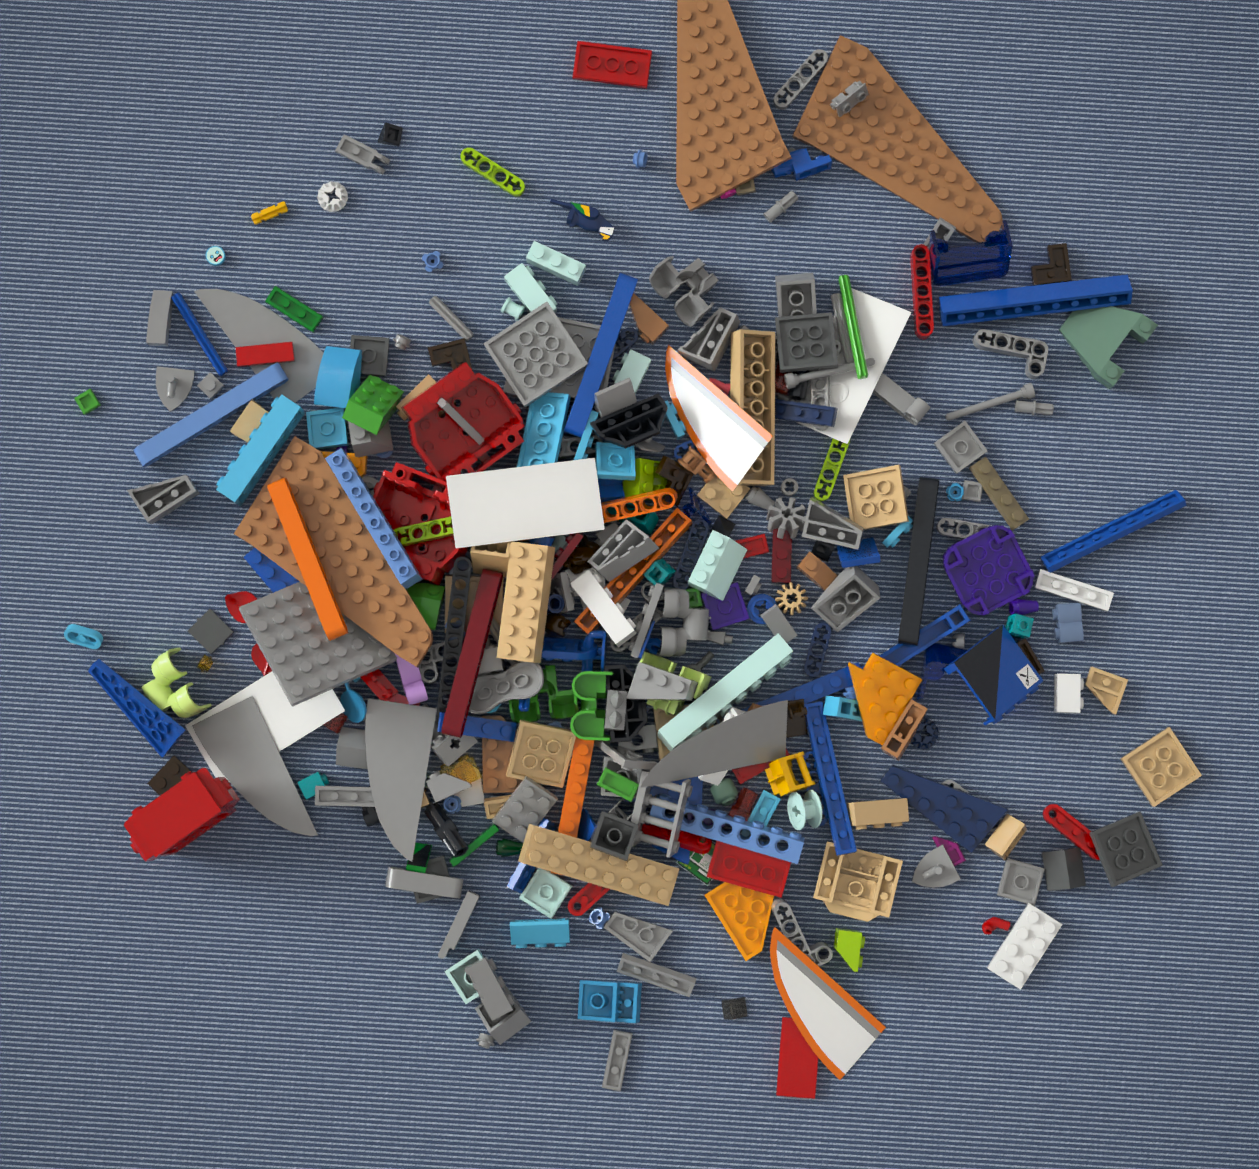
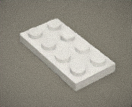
[987,903,1063,990]

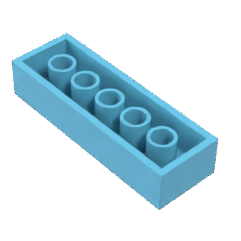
[216,394,305,507]

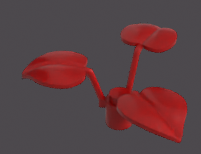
[225,591,272,676]

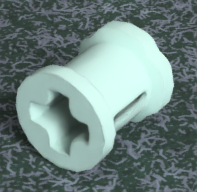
[501,297,525,321]

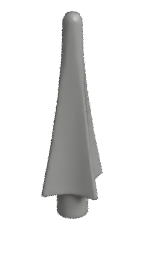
[707,632,733,646]

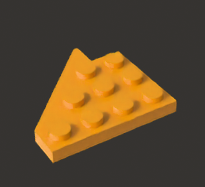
[848,652,923,745]
[704,882,774,961]

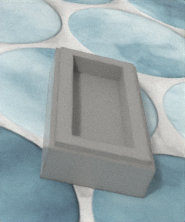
[760,604,797,643]

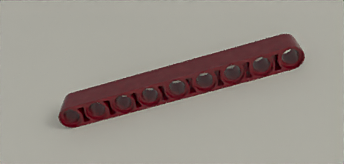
[441,569,503,738]

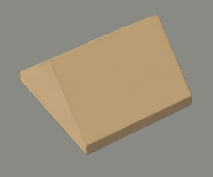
[985,814,1027,861]

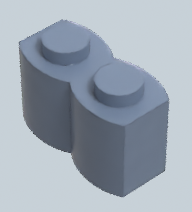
[1052,603,1084,644]

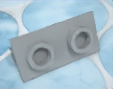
[830,81,869,118]

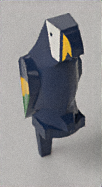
[550,199,614,241]

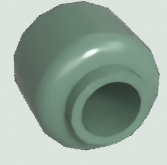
[710,778,738,806]

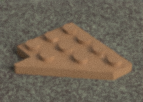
[482,715,541,793]

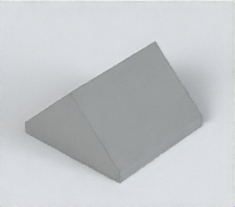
[336,727,368,769]

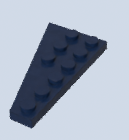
[880,765,1008,853]

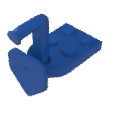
[541,630,607,671]

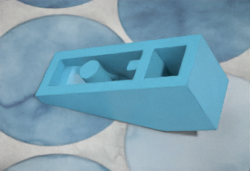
[823,696,862,722]

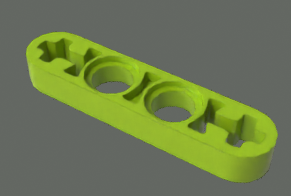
[460,148,525,197]
[813,438,850,502]
[393,517,454,546]

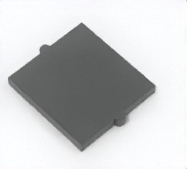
[188,609,234,655]

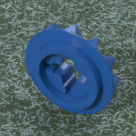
[747,594,777,624]

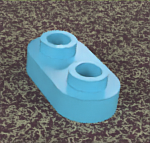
[882,516,914,548]
[64,624,103,649]

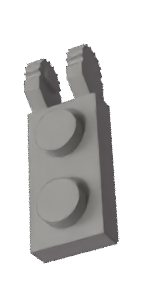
[335,134,390,174]

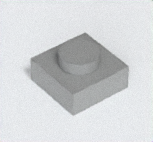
[197,372,225,400]
[744,575,762,596]

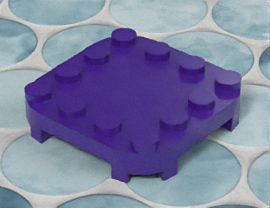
[942,525,1035,615]

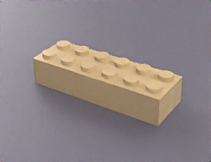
[497,541,555,663]

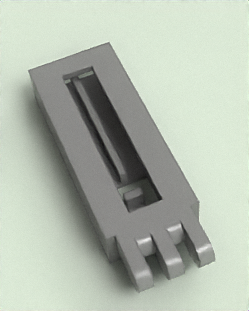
[438,890,480,959]

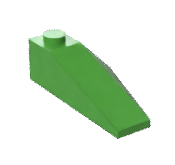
[406,583,445,630]

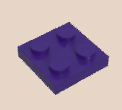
[701,582,750,631]

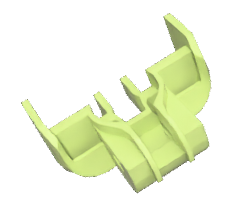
[141,647,212,718]
[640,651,712,715]

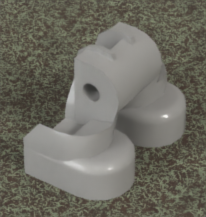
[649,256,719,327]
[657,587,711,657]

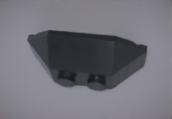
[590,393,668,449]
[604,664,647,743]

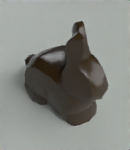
[563,535,600,574]
[545,613,571,638]

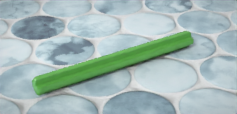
[839,275,868,379]

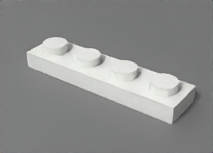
[1034,569,1114,611]

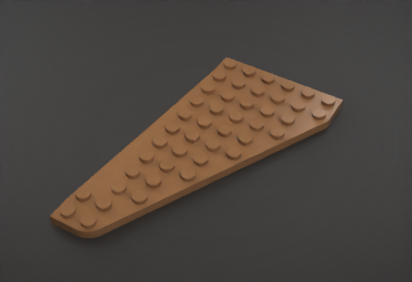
[676,0,792,212]
[792,35,1002,249]
[234,436,433,668]

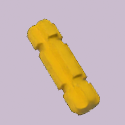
[251,202,288,225]

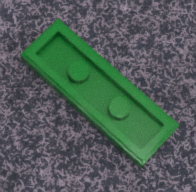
[265,286,324,333]
[449,823,499,867]

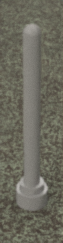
[784,358,875,389]
[945,383,1035,421]

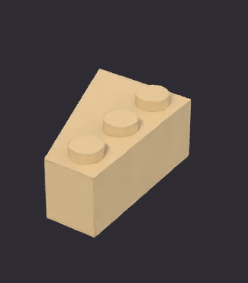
[846,798,909,830]

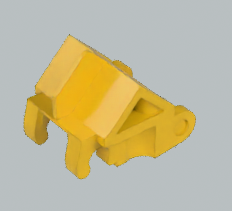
[765,751,816,797]

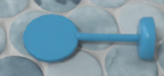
[340,682,367,723]

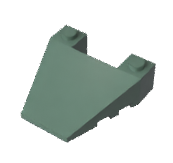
[1059,306,1158,390]

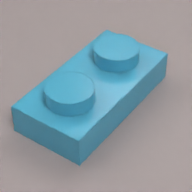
[665,400,686,440]

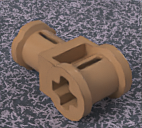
[677,446,715,483]

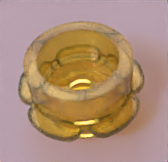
[197,654,213,672]

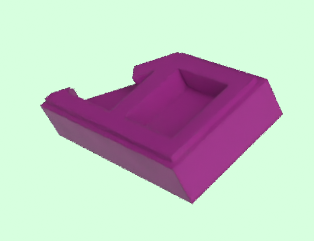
[932,836,966,867]

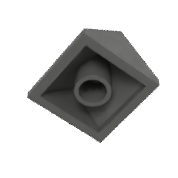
[590,811,639,861]
[1041,847,1086,891]

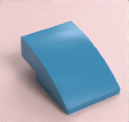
[314,346,362,408]
[578,980,642,1023]

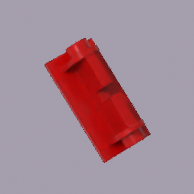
[360,669,398,701]

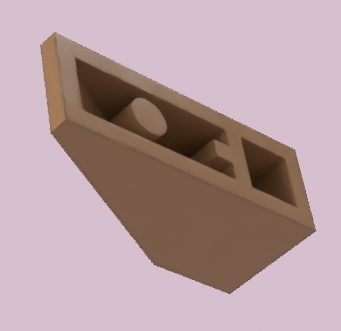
[629,293,669,345]
[796,552,838,591]
[881,699,928,761]

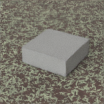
[962,480,983,502]

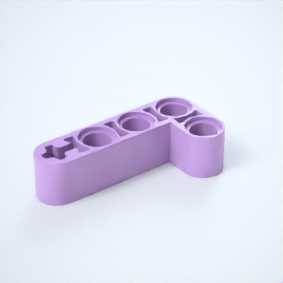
[395,654,428,706]

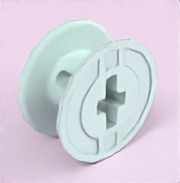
[787,790,822,830]

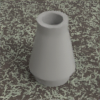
[745,486,775,511]

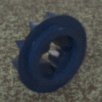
[911,718,938,749]

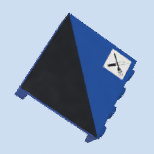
[944,625,1043,725]

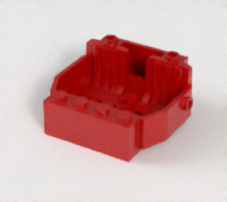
[401,362,525,482]
[373,462,468,585]
[124,768,240,862]

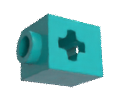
[644,558,676,586]
[1005,614,1034,639]
[297,772,330,800]

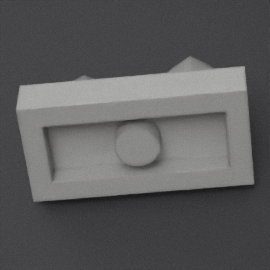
[604,690,627,731]

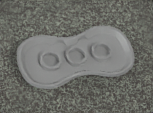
[469,661,544,714]

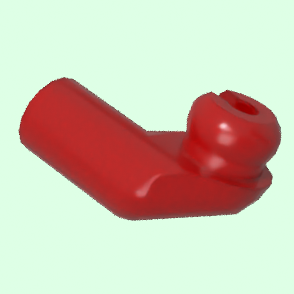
[982,917,1011,935]

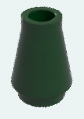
[496,838,523,857]

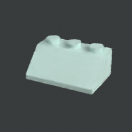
[688,530,747,601]

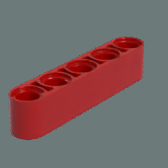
[910,244,934,340]

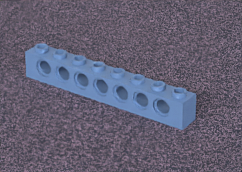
[325,448,422,589]
[649,793,805,864]

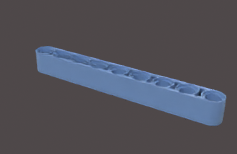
[133,363,289,467]

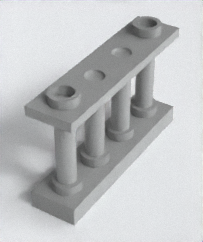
[631,770,693,858]

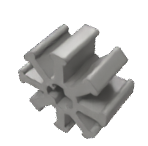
[766,497,806,539]

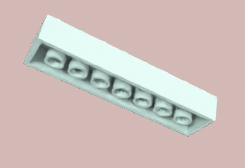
[657,633,793,752]

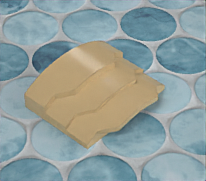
[813,841,903,922]

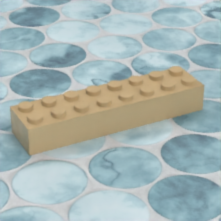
[730,329,775,486]
[518,824,679,906]

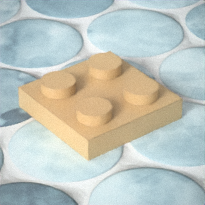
[697,474,750,519]

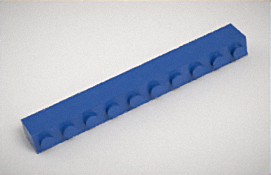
[938,274,1133,326]

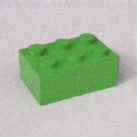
[342,375,404,435]

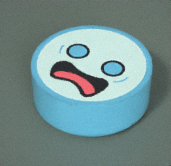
[206,246,226,266]

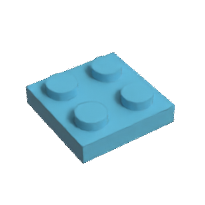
[306,408,349,450]
[595,442,636,481]

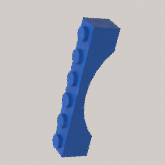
[861,604,970,669]

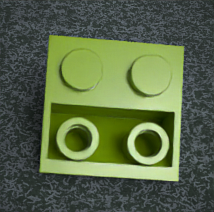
[623,458,667,500]
[833,928,865,972]

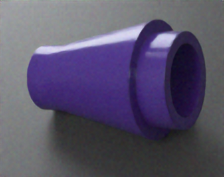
[1009,599,1039,615]

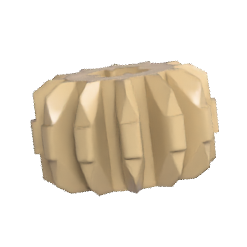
[775,582,808,615]

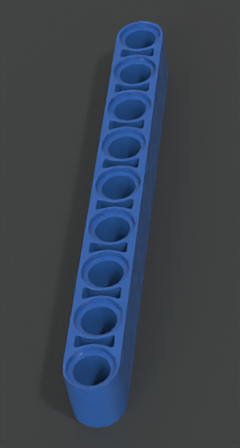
[564,273,638,438]

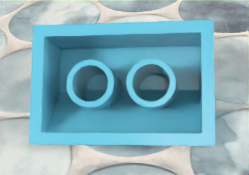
[510,918,570,948]

